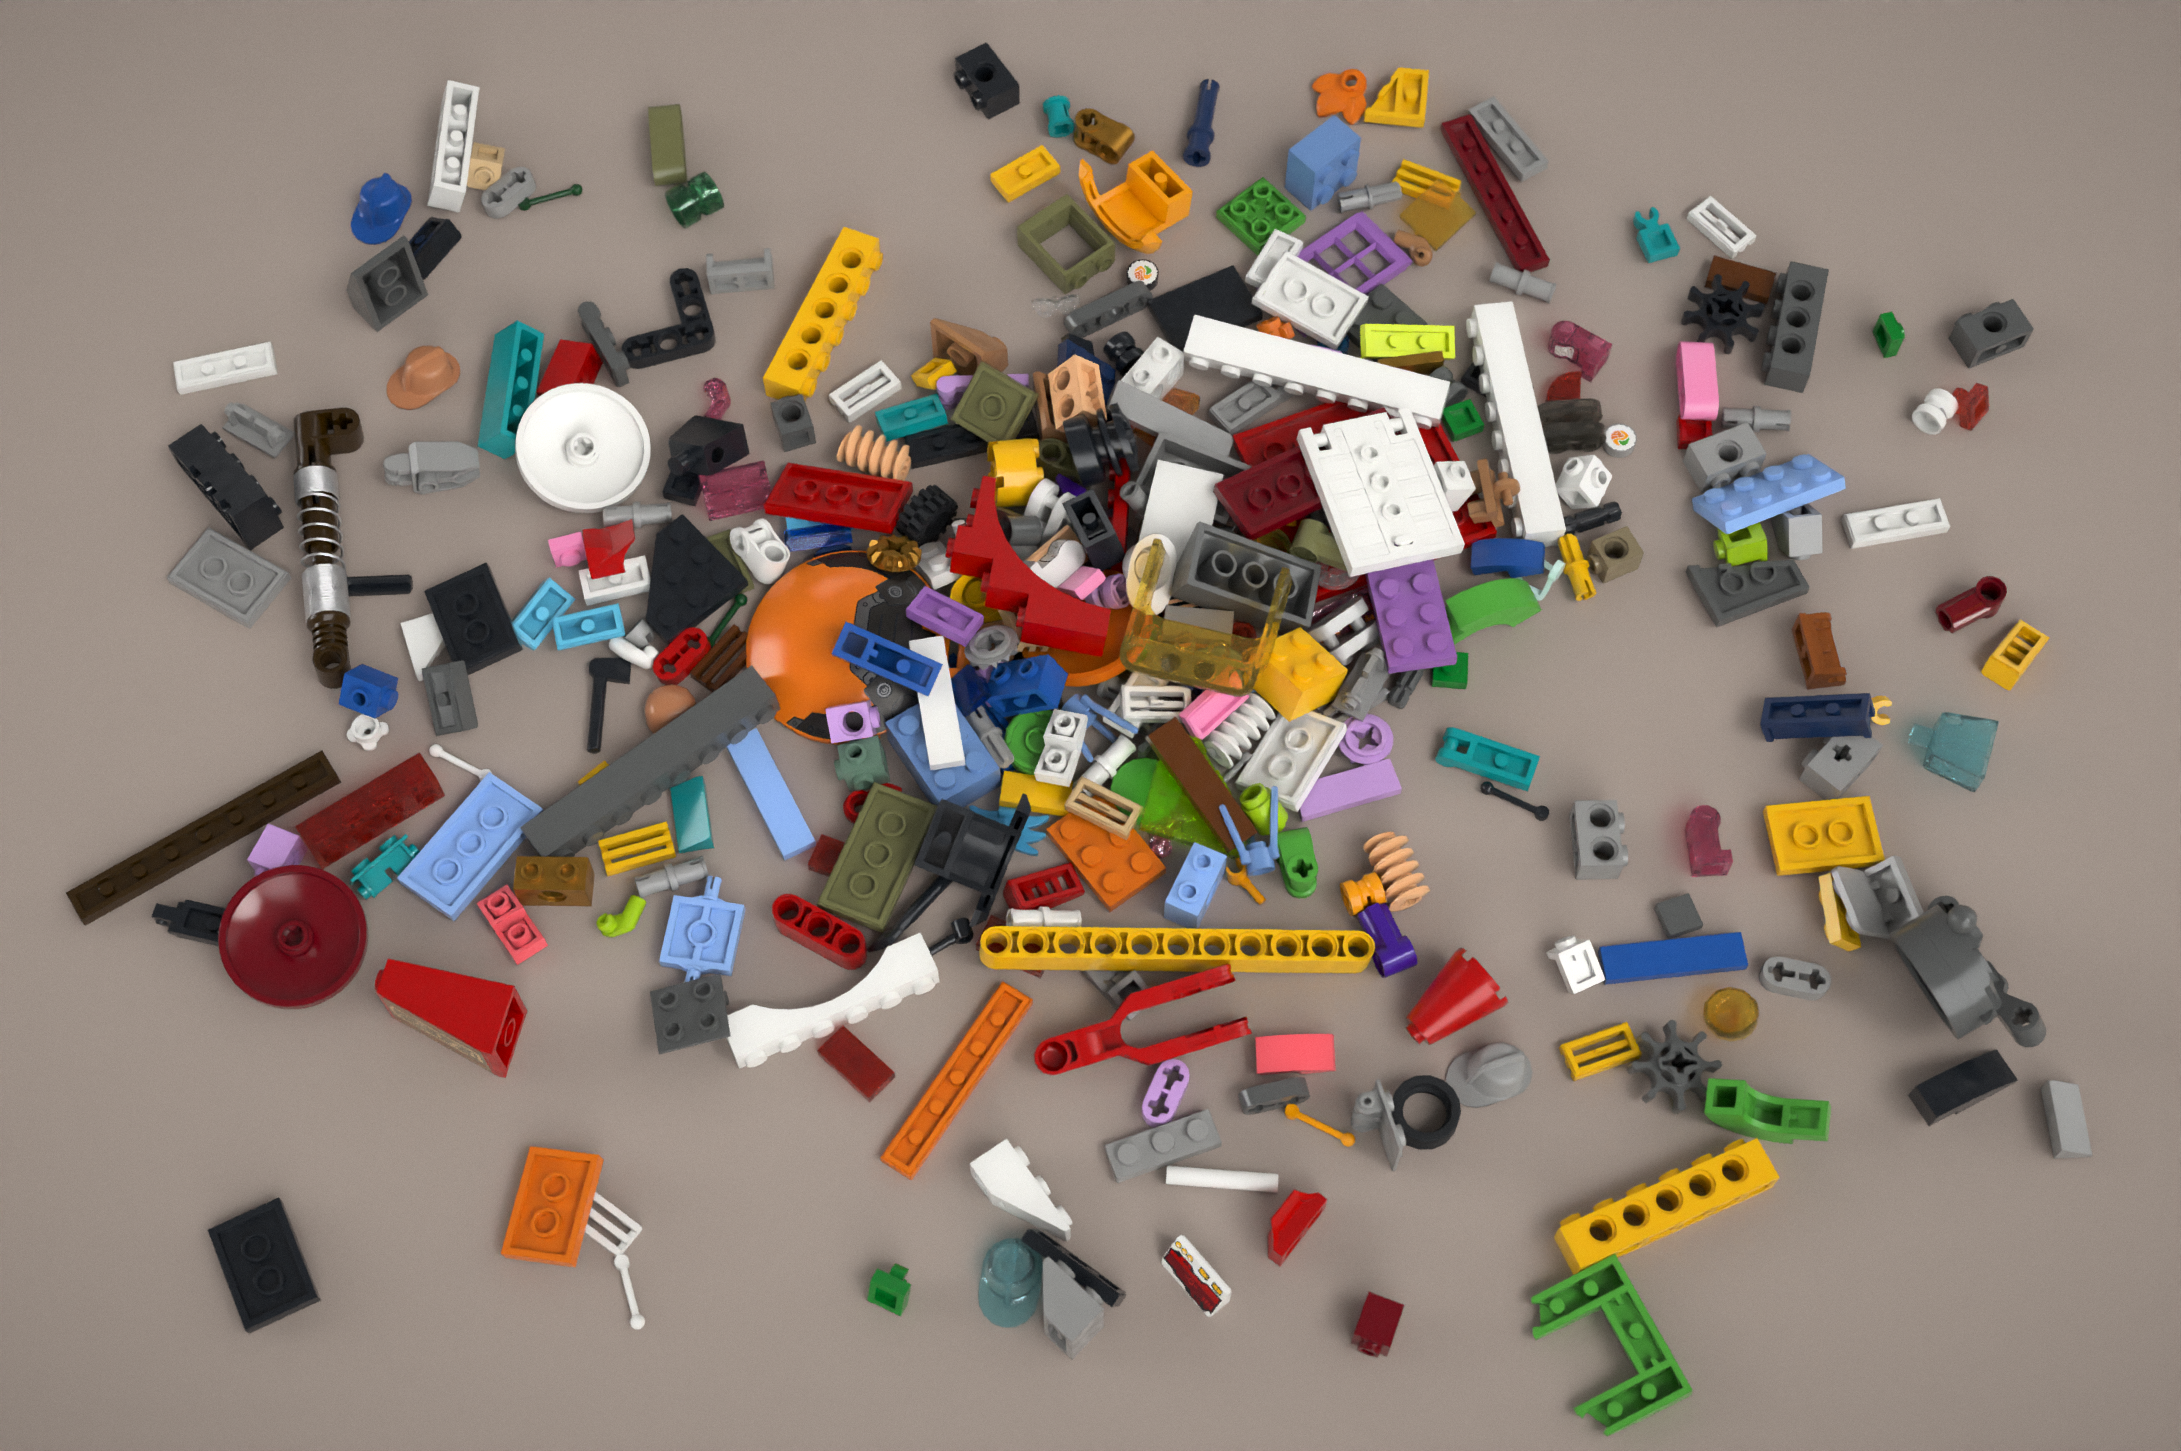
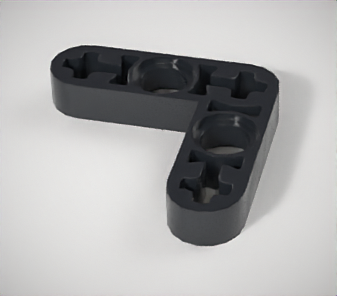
[622,268,716,369]

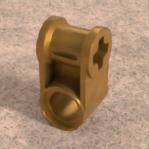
[1074,108,1135,164]

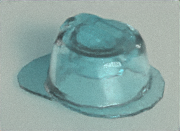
[979,1238,1043,1328]

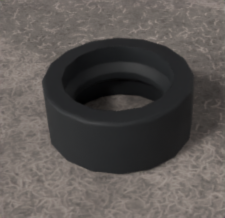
[1391,1075,1461,1150]

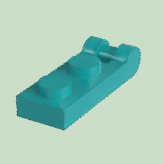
[1435,727,1540,792]

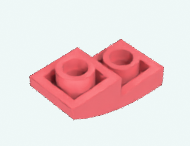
[476,884,548,965]
[1255,1034,1336,1075]

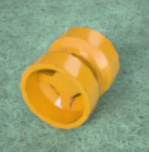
[1340,872,1386,916]

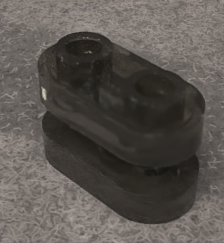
[1537,398,1606,454]

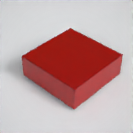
[1676,415,1712,450]

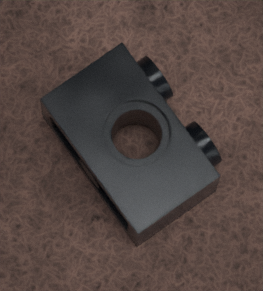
[953,42,1020,120]
[1062,489,1125,571]

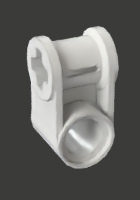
[730,518,790,584]

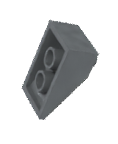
[346,235,428,332]

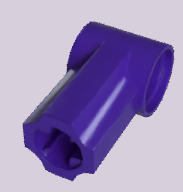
[1357,903,1418,978]

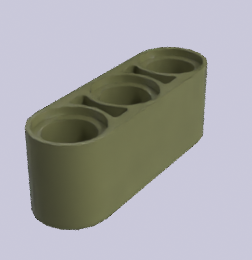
[648,104,687,186]

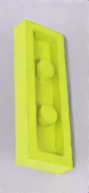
[1360,324,1455,360]

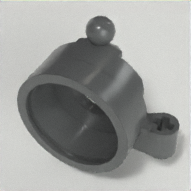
[1889,896,2046,1047]

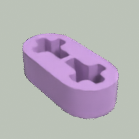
[1142,1059,1190,1128]

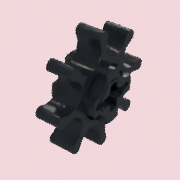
[1681,274,1765,354]

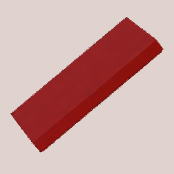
[764,462,913,534]

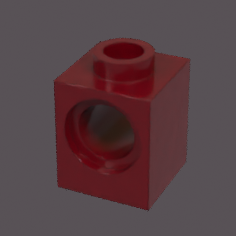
[1351,1291,1405,1357]

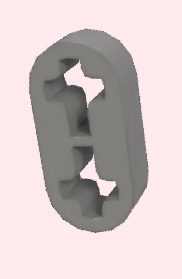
[481,167,536,218]
[1759,956,1831,1000]

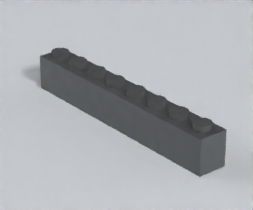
[520,665,780,857]

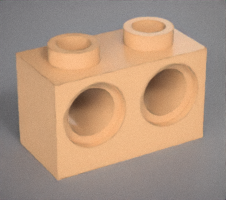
[1048,354,1107,433]

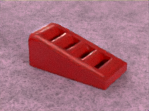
[1003,862,1085,910]

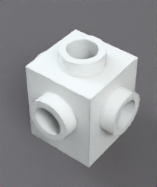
[1556,455,1612,510]

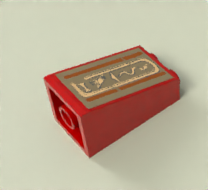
[375,958,527,1078]

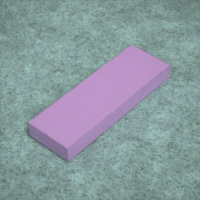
[1298,758,1402,822]

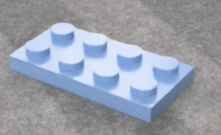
[1692,454,1846,534]
[397,772,544,921]

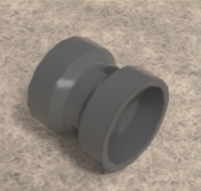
[1429,366,1468,408]

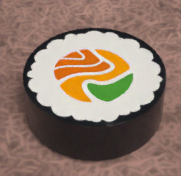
[1127,259,1159,291]

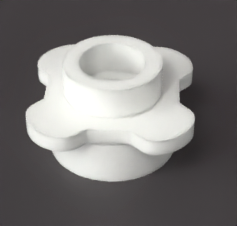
[347,714,389,751]

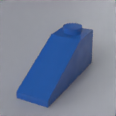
[831,622,943,697]

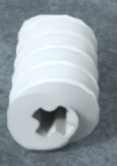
[1203,692,1276,769]

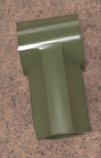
[1289,519,1347,571]

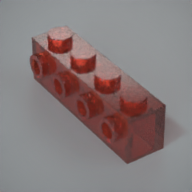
[295,752,445,870]

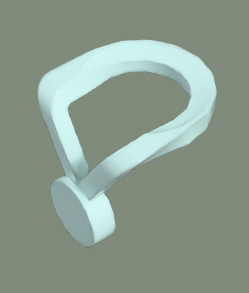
[1515,559,1566,601]

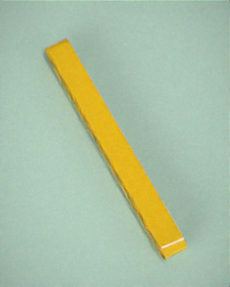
[979,926,1375,974]

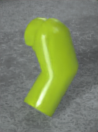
[596,895,647,938]

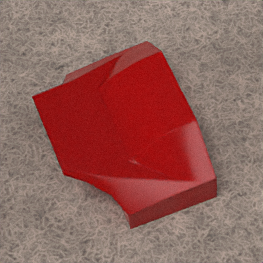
[582,519,635,580]
[1267,1190,1327,1267]

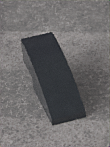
[1908,1049,2018,1126]

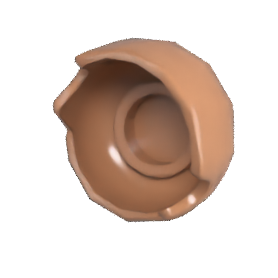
[645,684,696,733]

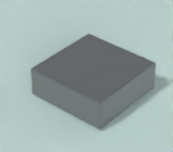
[1654,893,1703,939]

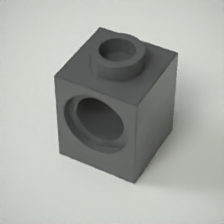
[770,394,816,452]

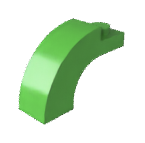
[1445,578,1542,645]
[1704,1078,1831,1144]

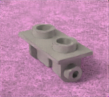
[222,402,295,458]
[1332,648,1389,722]

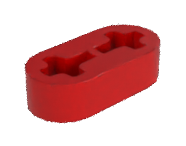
[653,627,711,685]

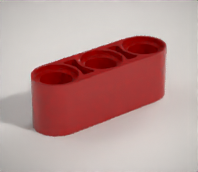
[772,894,867,970]

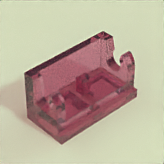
[699,460,771,521]

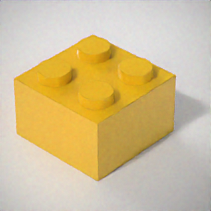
[1242,627,1348,722]

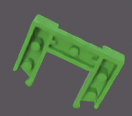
[1531,1254,1693,1437]

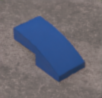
[1471,538,1545,578]

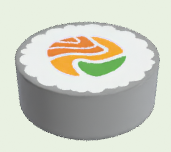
[1602,423,1637,458]

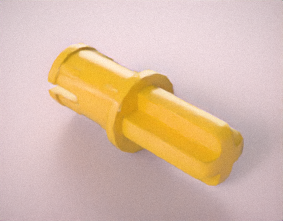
[1557,534,1597,601]

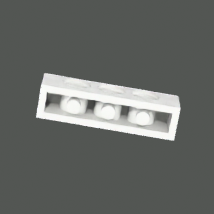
[428,80,479,212]

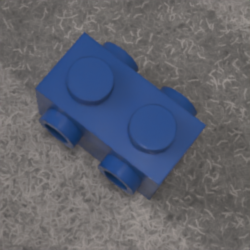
[983,654,1068,718]

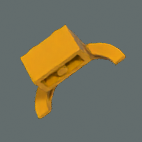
[1079,150,1193,254]

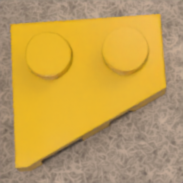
[1364,67,1429,128]

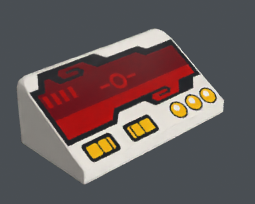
[1161,1235,1231,1317]

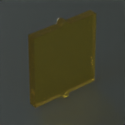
[1399,178,1476,252]

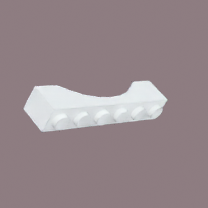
[726,932,940,1069]

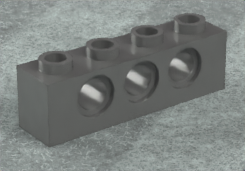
[1761,261,1829,393]

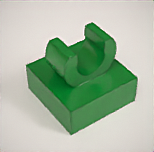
[867,1263,911,1317]

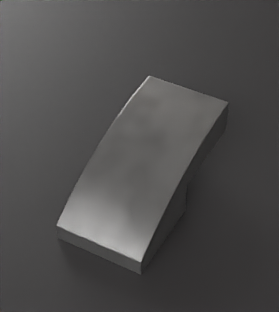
[1081,945,1149,1021]

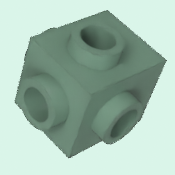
[834,735,891,792]

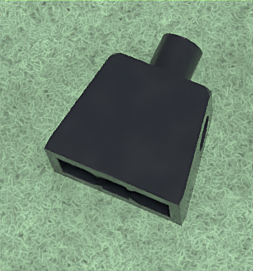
[668,415,750,476]

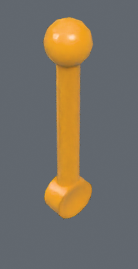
[1285,1104,1355,1147]

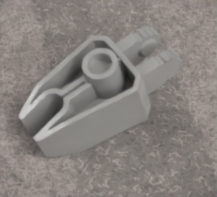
[383,442,480,495]

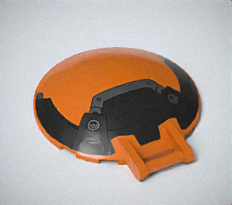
[746,551,973,745]

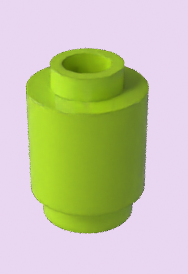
[1239,783,1288,836]

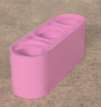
[1676,341,1719,421]

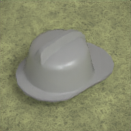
[1446,1042,1532,1108]

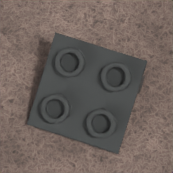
[650,973,731,1055]

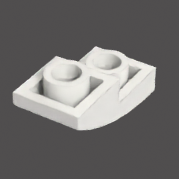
[1034,709,1088,787]

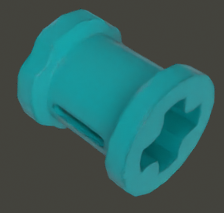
[1042,95,1075,138]

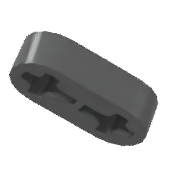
[1238,1077,1310,1115]

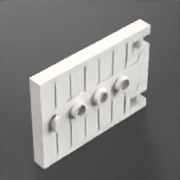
[1297,407,1465,577]

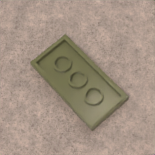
[817,782,938,933]

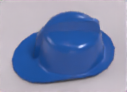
[351,173,412,245]

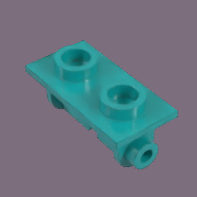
[349,834,420,900]

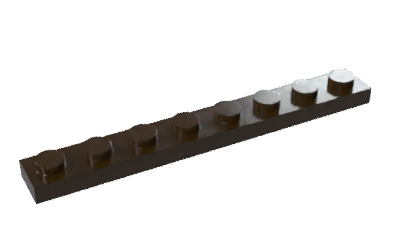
[66,751,341,926]

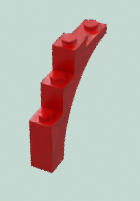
[945,476,1111,657]

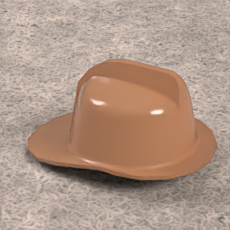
[387,346,460,410]

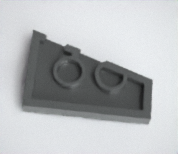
[1686,560,1810,628]

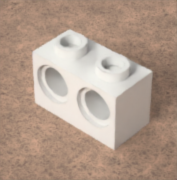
[1121,337,1184,400]

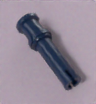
[1183,79,1220,167]

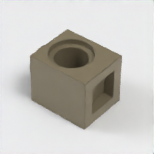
[1586,526,1644,584]

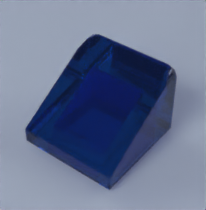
[951,664,992,717]

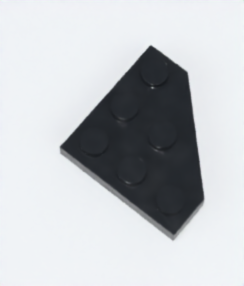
[646,514,748,645]

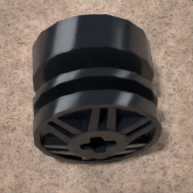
[1063,402,1139,488]

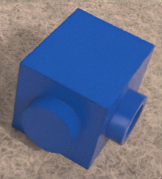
[339,664,398,719]

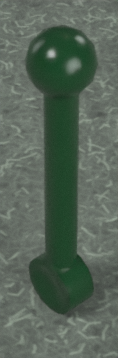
[518,184,583,211]
[708,593,748,650]

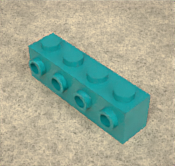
[477,320,544,459]

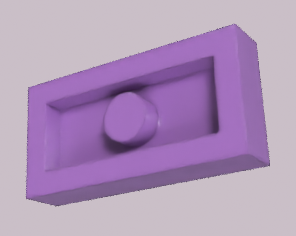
[906,586,984,647]

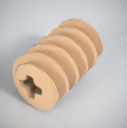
[837,425,911,481]
[1363,832,1430,912]

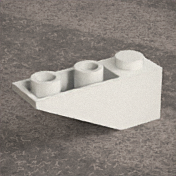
[969,1139,1072,1242]

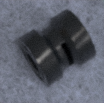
[1103,331,1144,377]

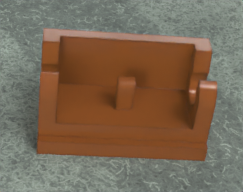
[1791,612,1847,690]

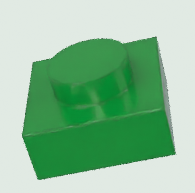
[1872,311,1905,358]
[1441,399,1485,442]
[1432,652,1469,689]

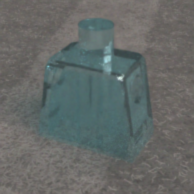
[1908,712,1999,792]

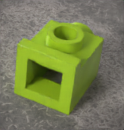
[1713,522,1768,566]

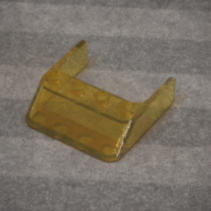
[1119,538,1292,697]

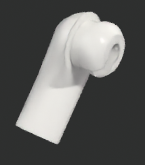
[609,637,660,669]

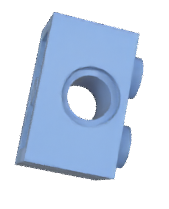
[1164,842,1227,929]

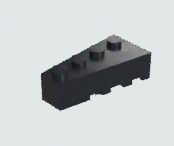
[168,424,284,550]

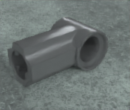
[996,506,1042,546]

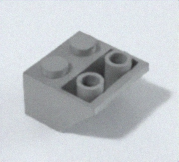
[1043,1256,1104,1360]

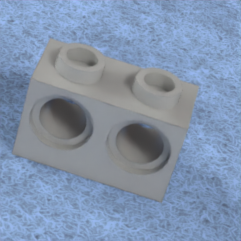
[1569,800,1628,880]

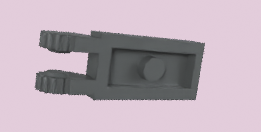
[578,301,630,387]

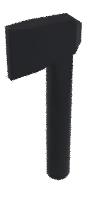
[587,658,631,754]
[867,875,952,952]

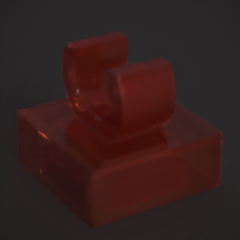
[1952,383,1989,431]

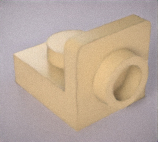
[467,142,505,190]

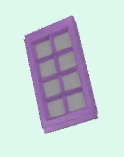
[1255,211,1412,338]

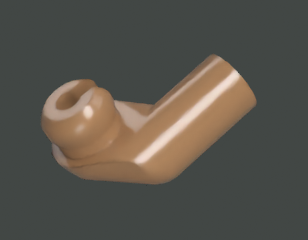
[1393,229,1433,267]

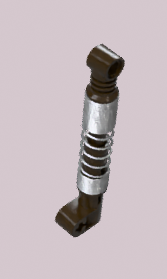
[293,407,364,689]

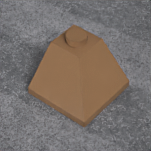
[930,318,1008,375]

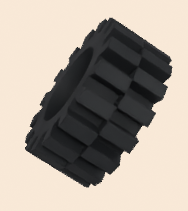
[896,485,958,548]

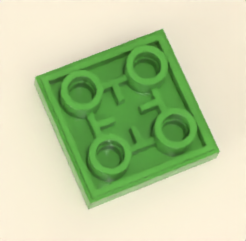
[1216,177,1306,256]

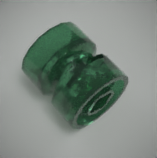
[664,171,724,229]

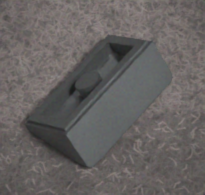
[421,660,478,736]

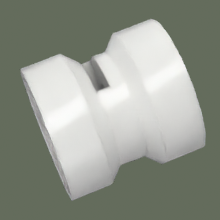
[1912,388,1959,435]

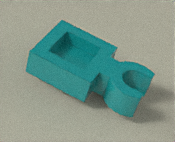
[1633,207,1680,263]

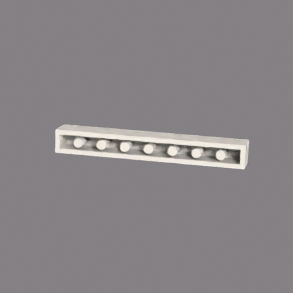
[1466,301,1566,547]
[1183,315,1450,429]

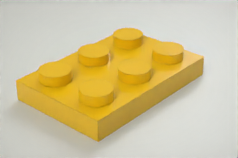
[1763,796,1885,876]

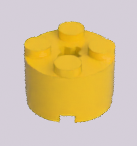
[987,438,1044,508]

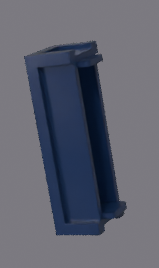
[1760,693,1876,742]

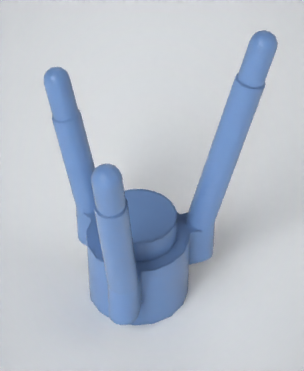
[1061,693,1138,762]
[1219,786,1280,876]

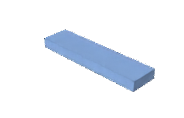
[726,728,816,861]

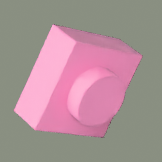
[548,532,587,568]

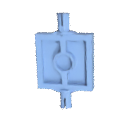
[659,876,745,982]

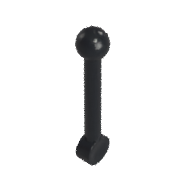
[1480,781,1549,821]

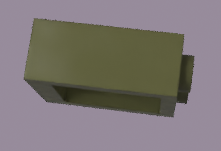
[1017,194,1115,295]

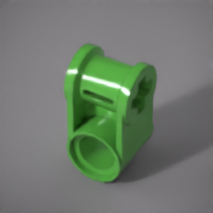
[1276,827,1318,899]

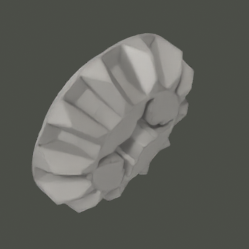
[964,625,1020,670]

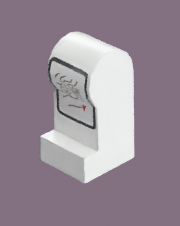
[1023,539,1085,588]

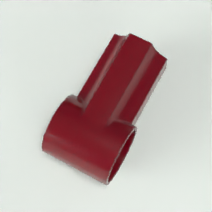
[1935,576,2007,633]

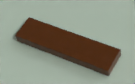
[1145,717,1258,854]

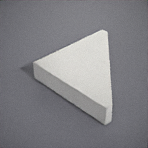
[401,613,445,681]

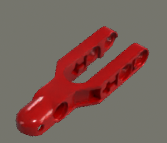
[1034,964,1252,1075]

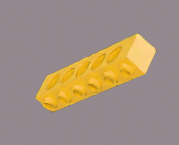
[763,227,883,401]
[1554,1138,1780,1275]

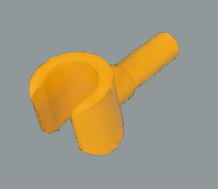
[1226,858,1266,905]

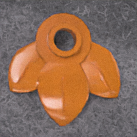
[1312,69,1367,125]

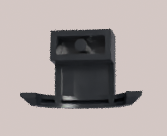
[914,793,1032,927]

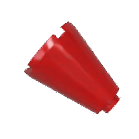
[1405,947,1508,1045]

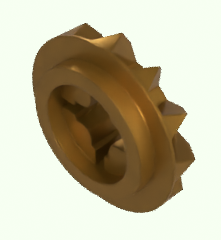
[867,534,922,572]

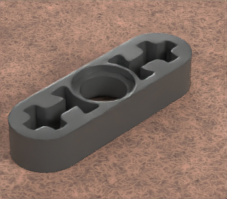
[1064,281,1153,338]

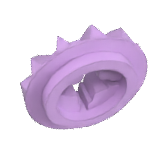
[1339,714,1393,766]

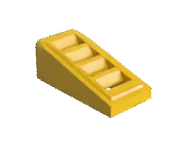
[1981,620,2050,690]

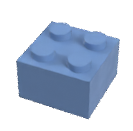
[1285,115,1361,211]

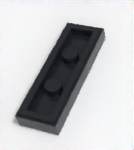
[1021,1228,1126,1307]

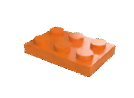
[1046,795,1166,912]
[500,1146,604,1268]

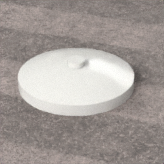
[515,383,651,513]

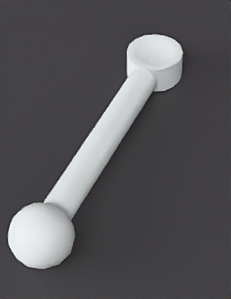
[429,744,492,781]
[614,1254,645,1329]

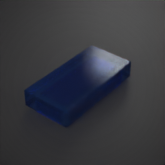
[784,524,853,552]

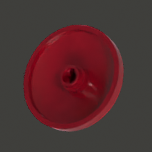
[218,865,368,1009]

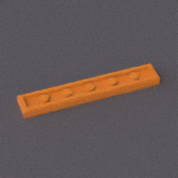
[880,981,1033,1181]

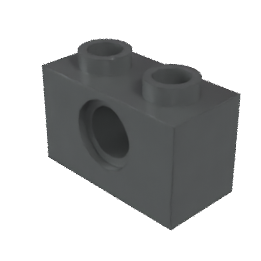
[1949,299,2034,368]

